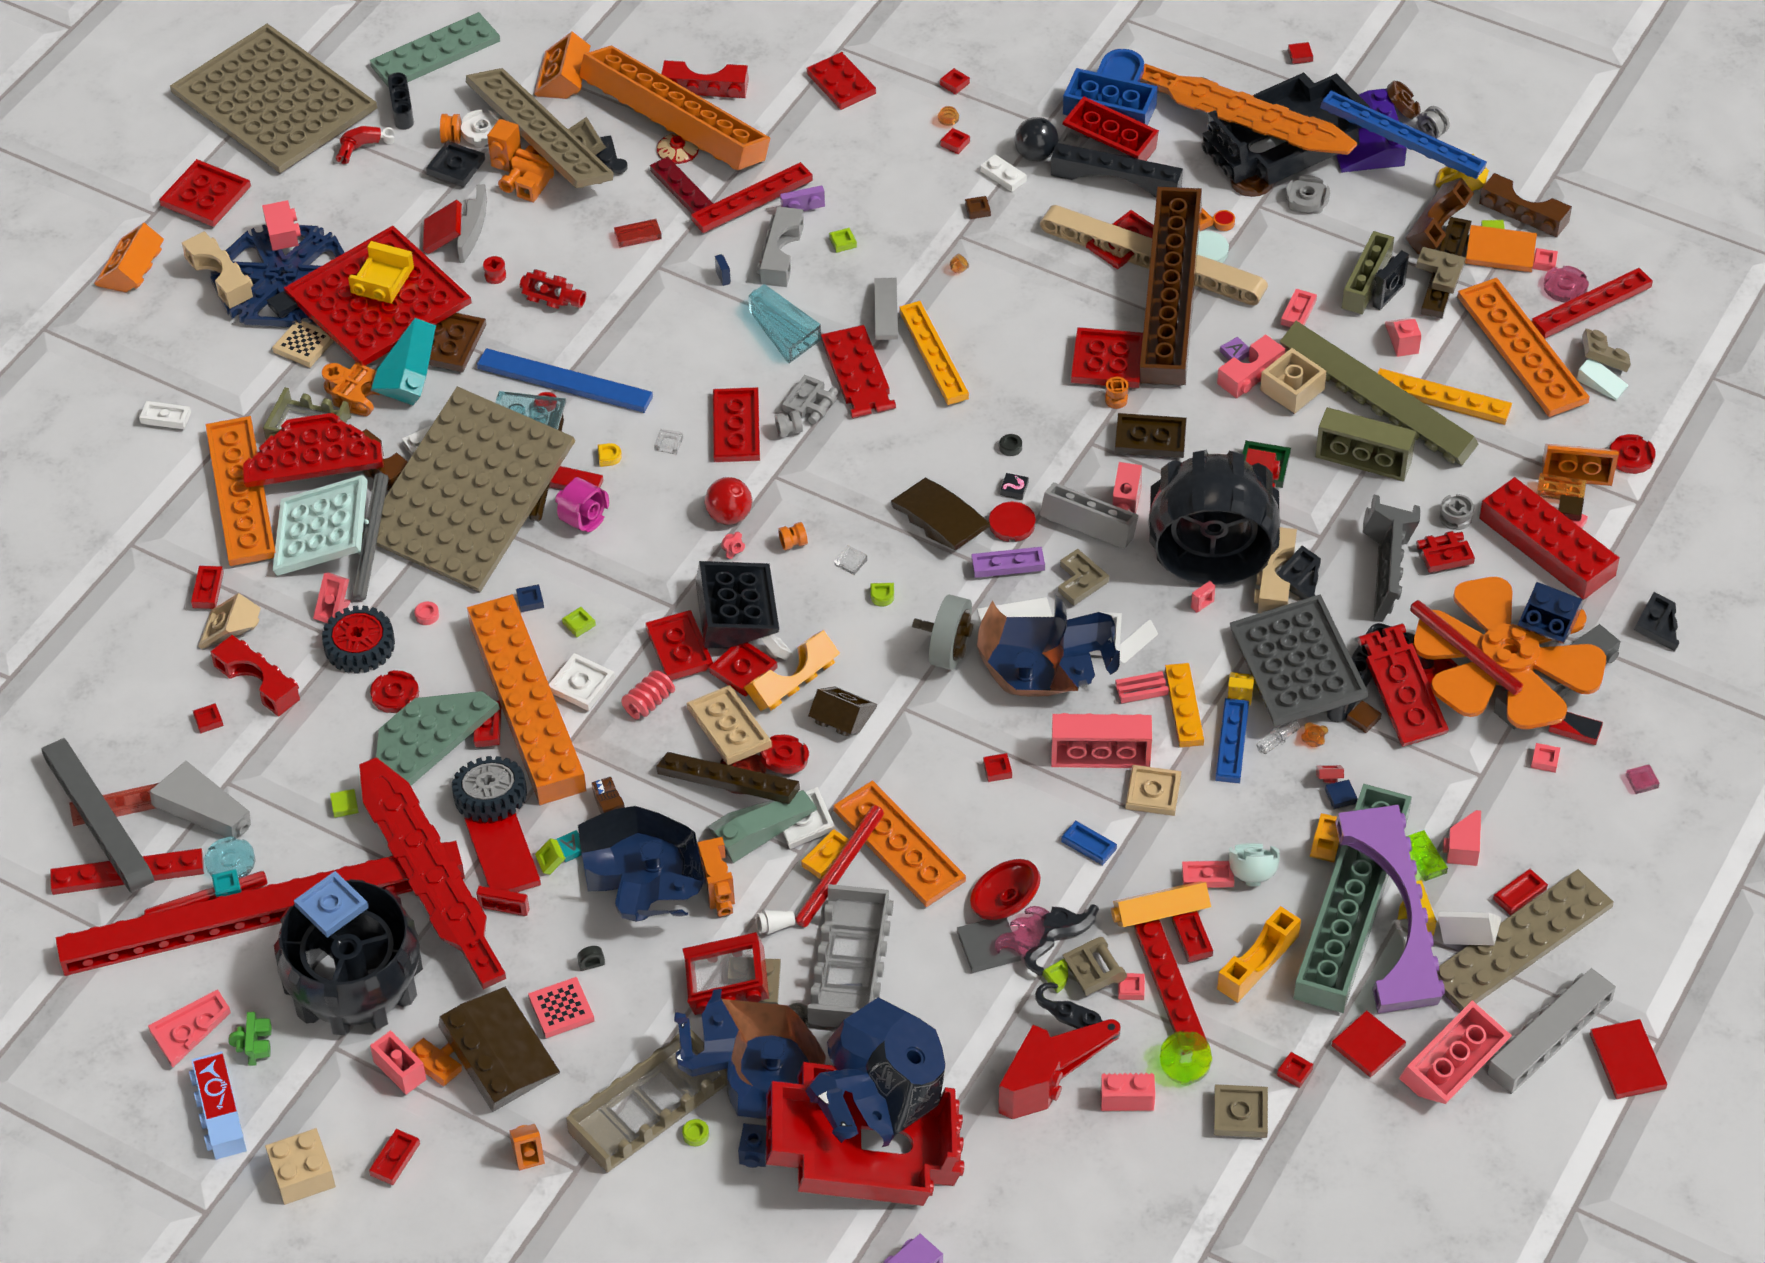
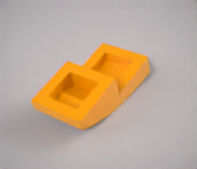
[1310,813,1340,863]

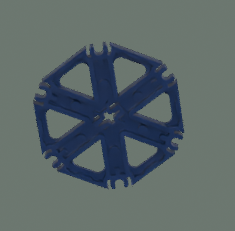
[210,224,345,327]

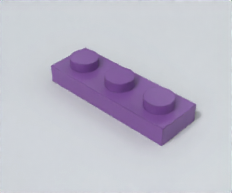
[971,547,1045,578]

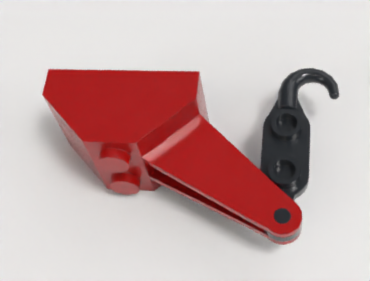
[999,982,1121,1119]

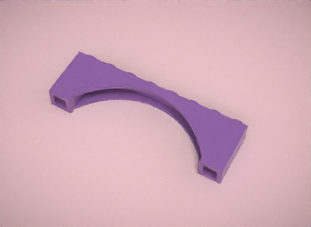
[1335,805,1445,1013]

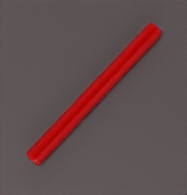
[1410,600,1523,695]
[795,805,884,928]

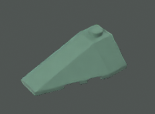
[707,790,817,863]

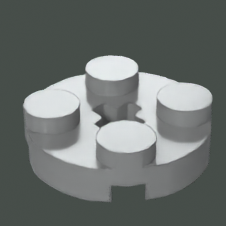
[1286,175,1330,214]

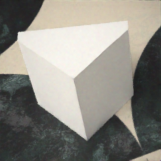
[1438,911,1501,945]

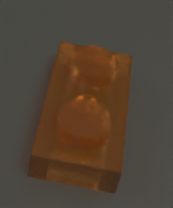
[1537,473,1587,500]

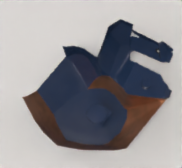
[977,594,1120,697]
[674,988,826,1119]

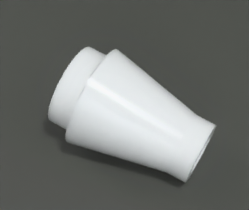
[756,910,795,935]

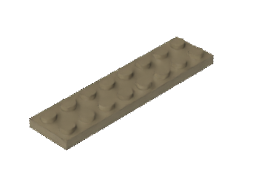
[1437,869,1614,1011]

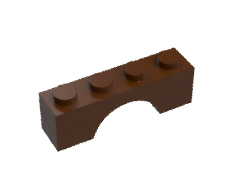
[1479,173,1572,238]
[1405,177,1474,255]

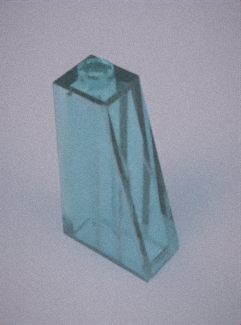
[748,284,821,364]

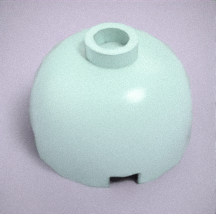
[1229,843,1279,886]

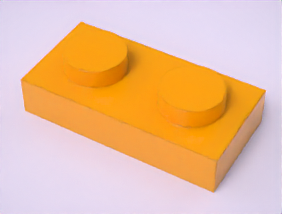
[801,829,849,879]

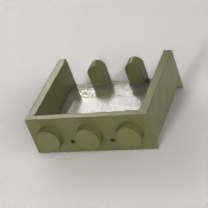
[263,387,351,440]

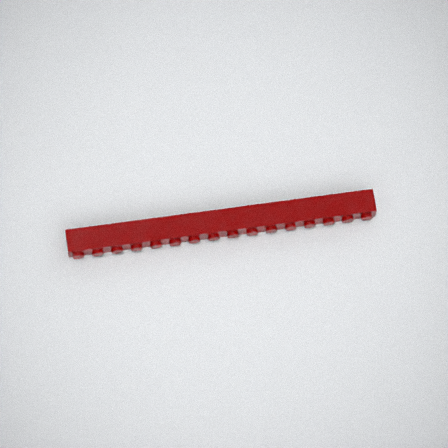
[55,841,465,976]

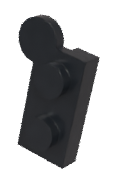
[595,135,628,174]

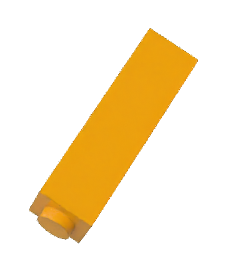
[1111,881,1211,927]

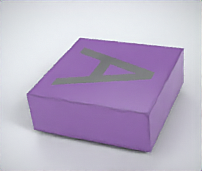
[1220,337,1250,361]

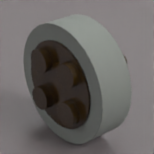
[912,594,973,670]

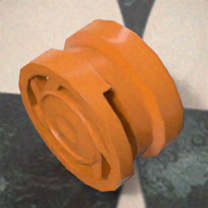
[440,114,461,144]

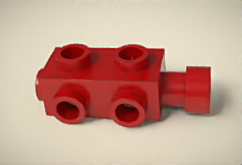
[520,269,586,309]

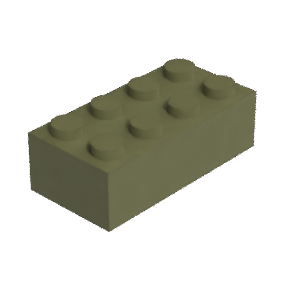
[1315,407,1416,481]

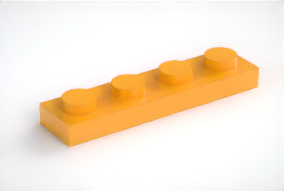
[1165,663,1204,748]

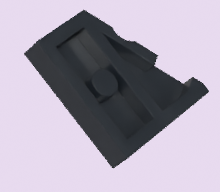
[1276,545,1321,600]
[1633,592,1679,651]

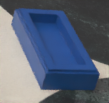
[1061,820,1117,866]

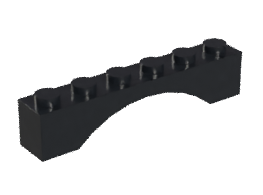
[1051,143,1183,198]

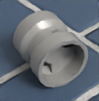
[775,410,803,437]

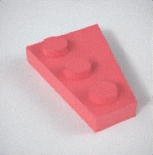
[148,989,231,1068]

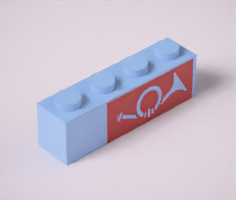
[189,1051,247,1160]

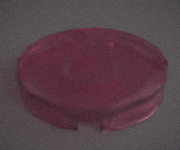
[1543,266,1589,303]

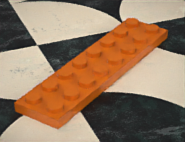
[1457,277,1590,417]
[205,416,276,566]

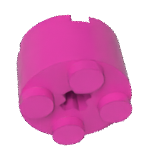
[555,477,609,532]

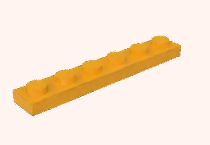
[899,301,969,405]
[1378,368,1512,425]

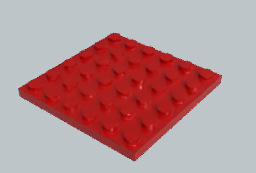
[284,225,472,366]

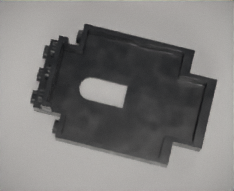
[1202,72,1370,185]

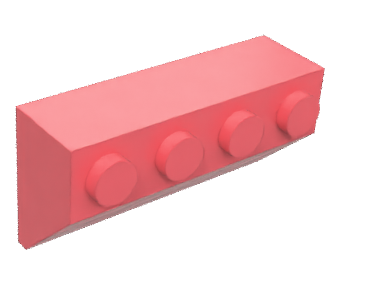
[1399,1000,1512,1104]

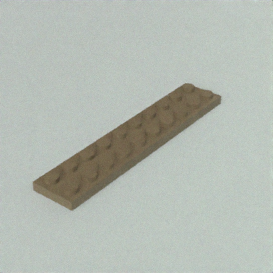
[465,68,614,188]

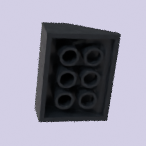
[696,561,779,648]

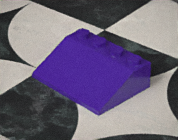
[1336,88,1407,173]

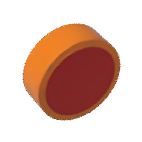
[1213,210,1235,231]

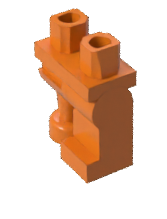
[498,145,554,203]
[698,837,735,917]

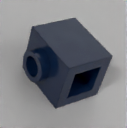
[738,1123,766,1168]

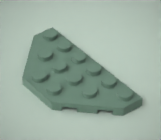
[376,691,500,786]

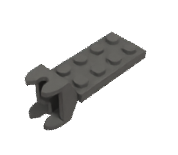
[1363,494,1421,622]

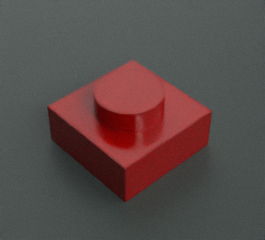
[1316,765,1344,783]

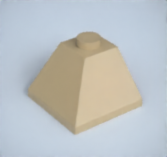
[198,593,261,649]

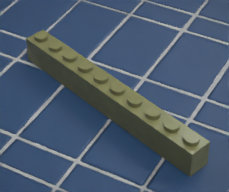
[1280,320,1479,466]

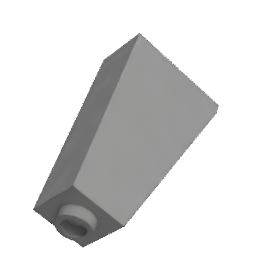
[150,761,251,840]

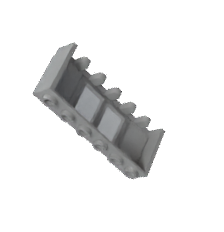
[807,884,894,1028]

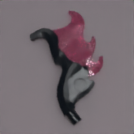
[995,904,1099,976]

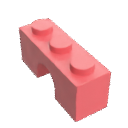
[1217,334,1285,398]

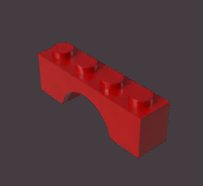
[661,60,749,98]
[210,635,300,717]

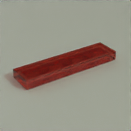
[69,782,160,826]

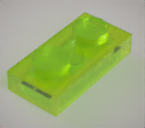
[1406,830,1448,881]

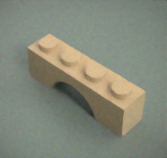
[182,231,253,308]
[1254,527,1297,613]

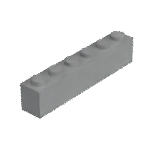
[1487,968,1616,1094]

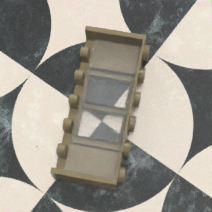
[566,1029,728,1173]

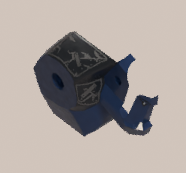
[805,997,946,1147]

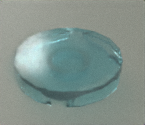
[204,837,256,878]

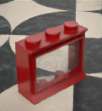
[682,932,769,1015]

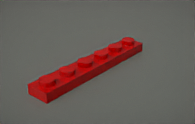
[691,162,813,233]
[1532,268,1653,338]
[50,848,204,895]
[1134,919,1208,1055]

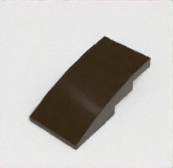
[891,477,990,550]

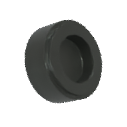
[999,434,1022,456]

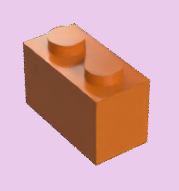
[487,119,521,172]

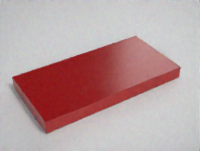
[713,387,760,462]
[464,812,541,892]

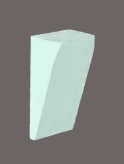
[1577,358,1628,400]

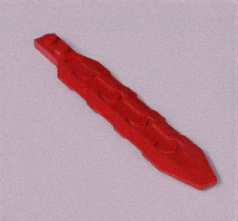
[359,757,507,989]

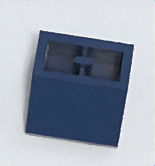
[1518,582,1582,644]

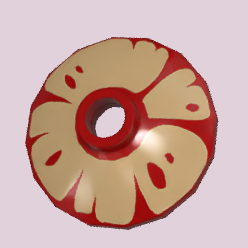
[657,133,699,164]

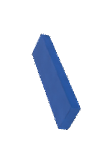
[1215,698,1249,784]

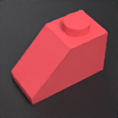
[1385,318,1421,357]
[1443,810,1481,866]

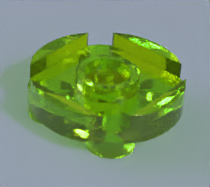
[1160,1031,1213,1086]

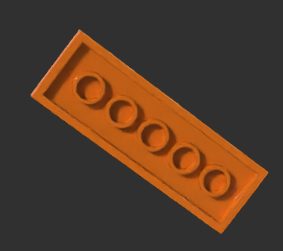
[833,780,966,907]

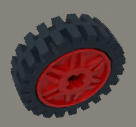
[322,605,395,674]

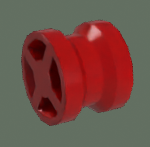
[483,256,506,284]

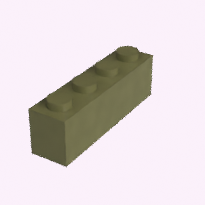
[1341,231,1394,315]

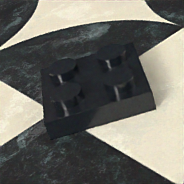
[426,141,486,187]
[1372,250,1409,310]

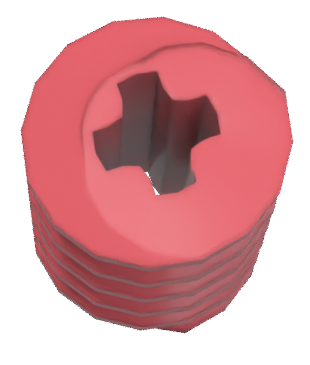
[622,670,675,720]

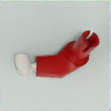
[336,126,395,164]

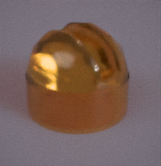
[950,254,969,273]

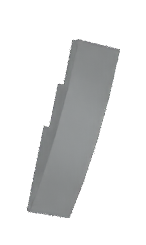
[457,184,487,263]
[874,278,898,340]

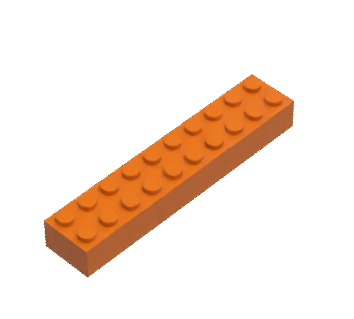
[579,45,770,170]
[467,594,587,805]

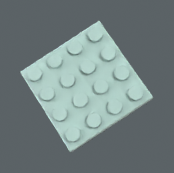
[273,475,368,576]

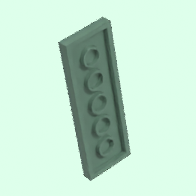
[370,12,500,87]

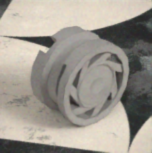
[1416,106,1450,139]
[1439,494,1474,530]

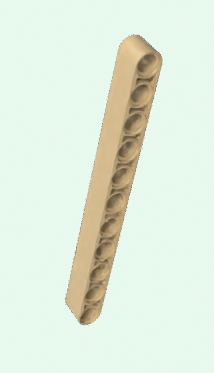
[1040,205,1268,305]

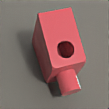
[1113,462,1142,514]

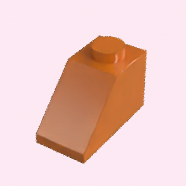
[509,1124,545,1171]

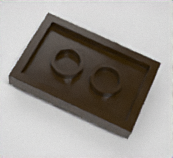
[1115,413,1187,458]

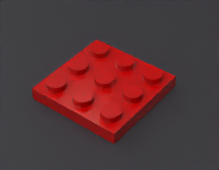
[159,159,251,227]
[1071,327,1143,388]

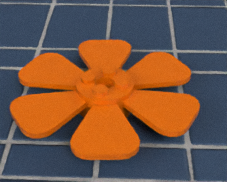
[1413,577,1606,729]

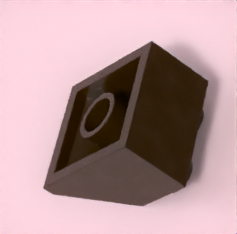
[808,686,877,736]

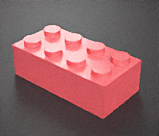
[1051,713,1152,768]

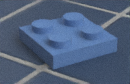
[294,871,368,937]

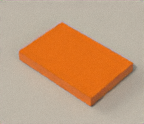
[1465,225,1537,272]

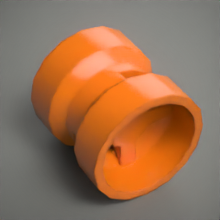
[1105,377,1129,409]
[778,522,808,550]

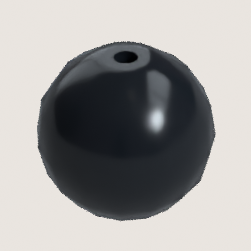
[1014,117,1059,161]

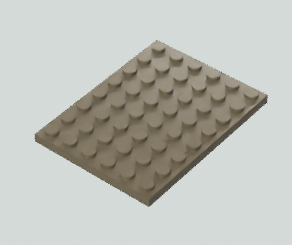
[170,23,378,173]
[362,386,575,592]

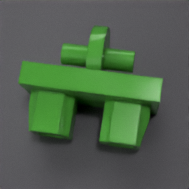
[228,1012,272,1066]

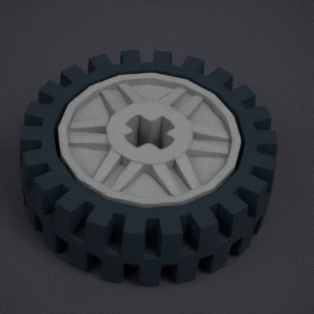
[452,756,527,822]

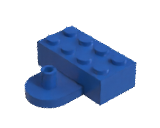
[1063,49,1158,125]

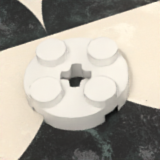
[461,110,502,148]

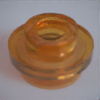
[938,106,959,126]

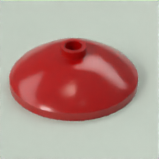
[970,859,1041,920]

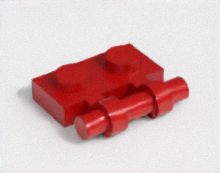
[1416,531,1475,573]

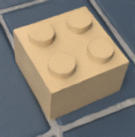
[1260,348,1327,414]
[265,1128,336,1205]

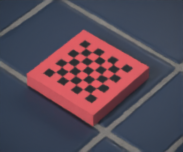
[528,977,595,1038]

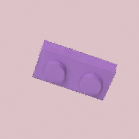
[780,185,825,211]

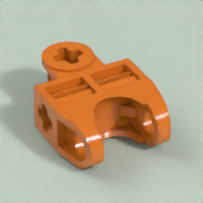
[322,362,382,416]

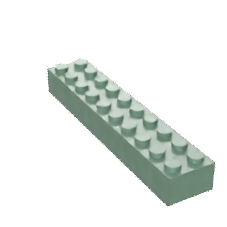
[1293,783,1412,1013]

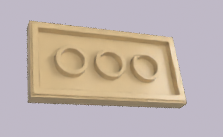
[686,685,772,765]

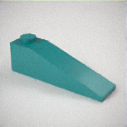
[371,318,436,406]

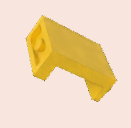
[348,241,414,304]

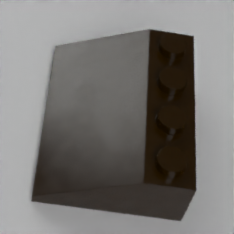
[438,986,560,1112]

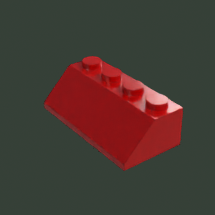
[1062,96,1159,161]

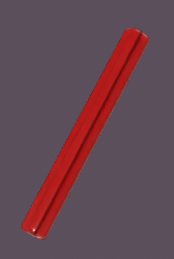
[144,871,268,914]

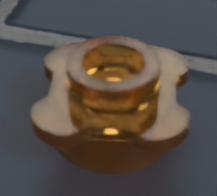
[1301,722,1328,747]

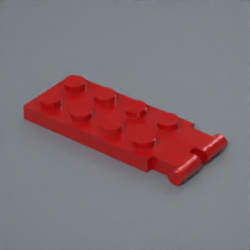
[821,325,896,418]
[1357,623,1449,747]

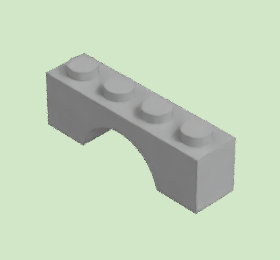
[757,206,804,287]

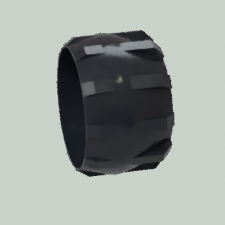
[1148,449,1281,585]
[274,879,423,1035]

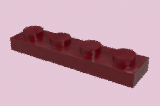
[650,156,714,214]

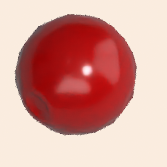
[704,477,753,525]

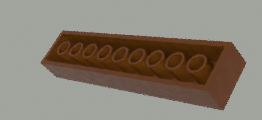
[1140,187,1202,385]

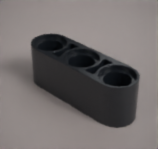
[388,72,414,130]

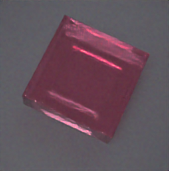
[1625,764,1660,794]

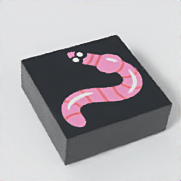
[1000,473,1029,500]

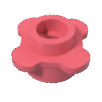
[722,532,745,559]

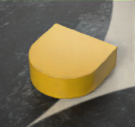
[597,443,622,467]

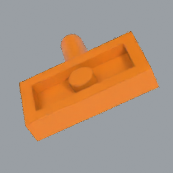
[410,1038,462,1087]

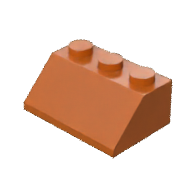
[534,31,591,99]
[94,223,164,292]
[1542,444,1619,486]

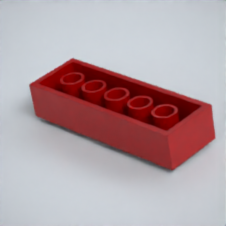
[1479,477,1620,600]

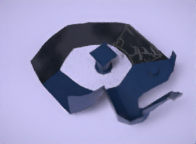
[578,806,705,922]

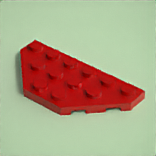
[243,413,384,488]

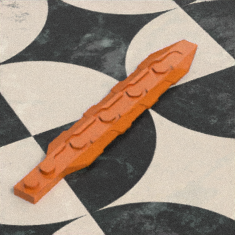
[1140,64,1357,155]

